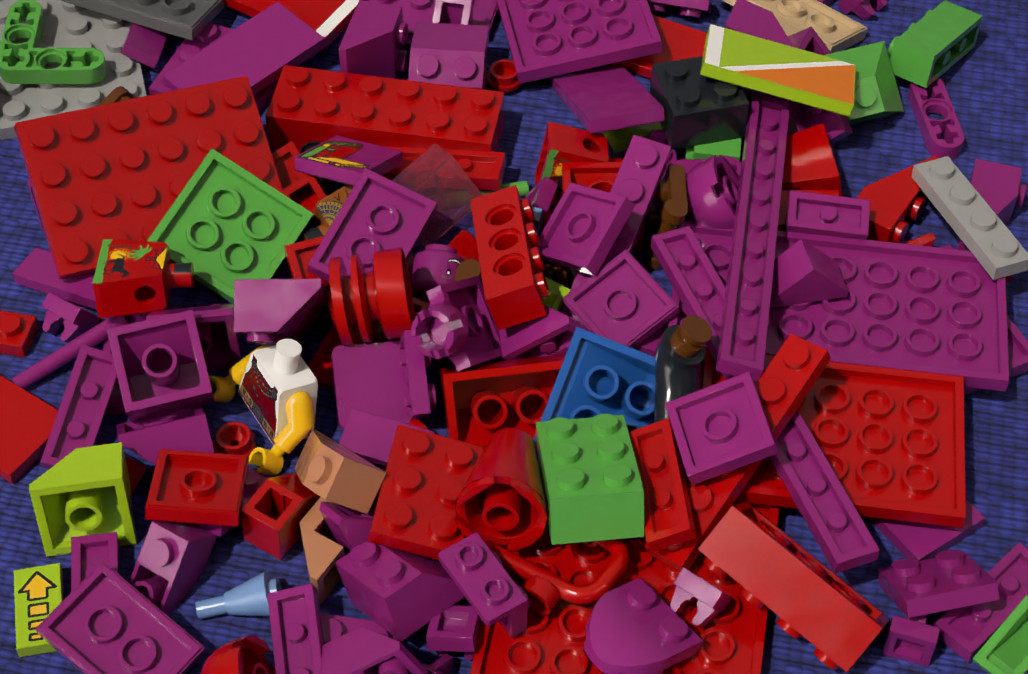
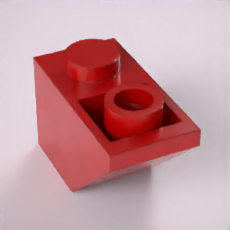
[241,472,320,560]

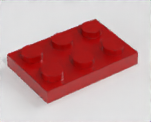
[367,424,483,560]

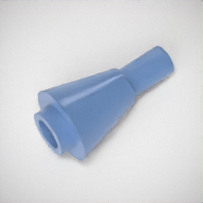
[195,571,282,620]

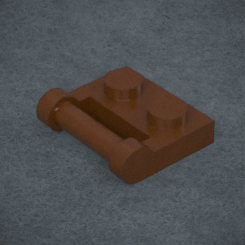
[644,164,688,270]

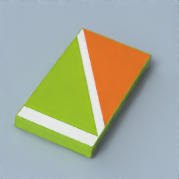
[700,24,856,116]

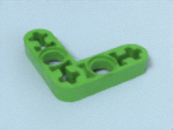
[0,0,107,84]

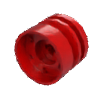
[327,247,415,346]

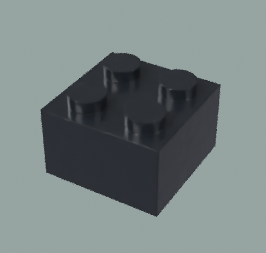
[650,56,749,150]

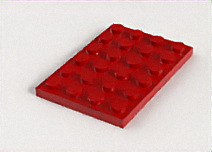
[14,76,282,280]
[702,348,966,528]

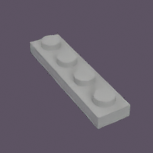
[911,156,1028,280]

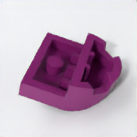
[584,578,703,674]

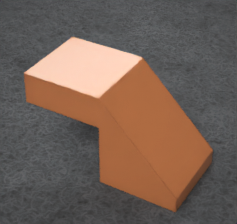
[299,497,345,605]

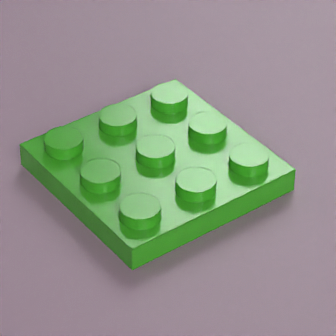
[147,148,313,304]

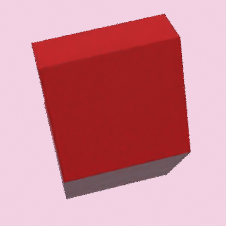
[272,141,326,219]

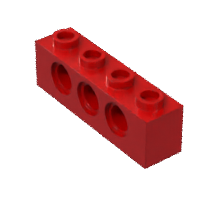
[470,185,550,331]

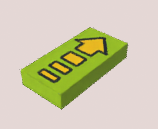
[13,563,64,657]

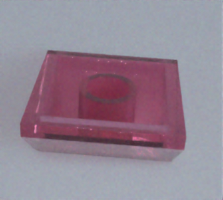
[392,143,483,248]

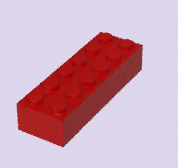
[265,65,504,153]

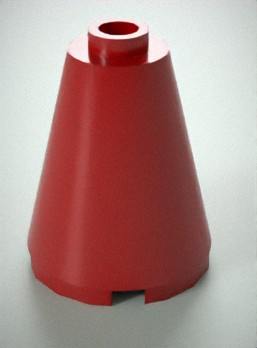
[455,428,548,551]

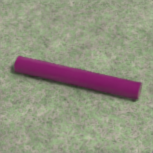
[11,315,128,390]

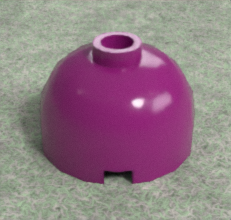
[685,155,740,229]

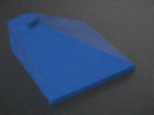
[533,327,655,450]

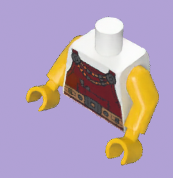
[209,339,318,476]

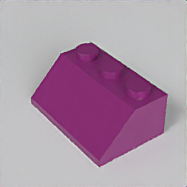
[234,279,330,345]

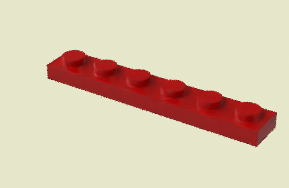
[644,333,831,571]

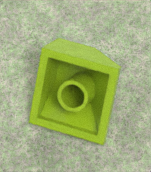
[29,442,137,557]

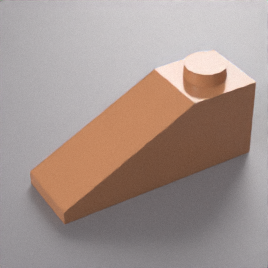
[294,429,386,514]

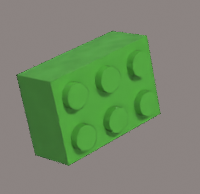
[536,414,644,545]

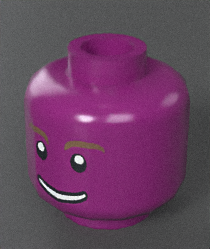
[410,244,464,303]

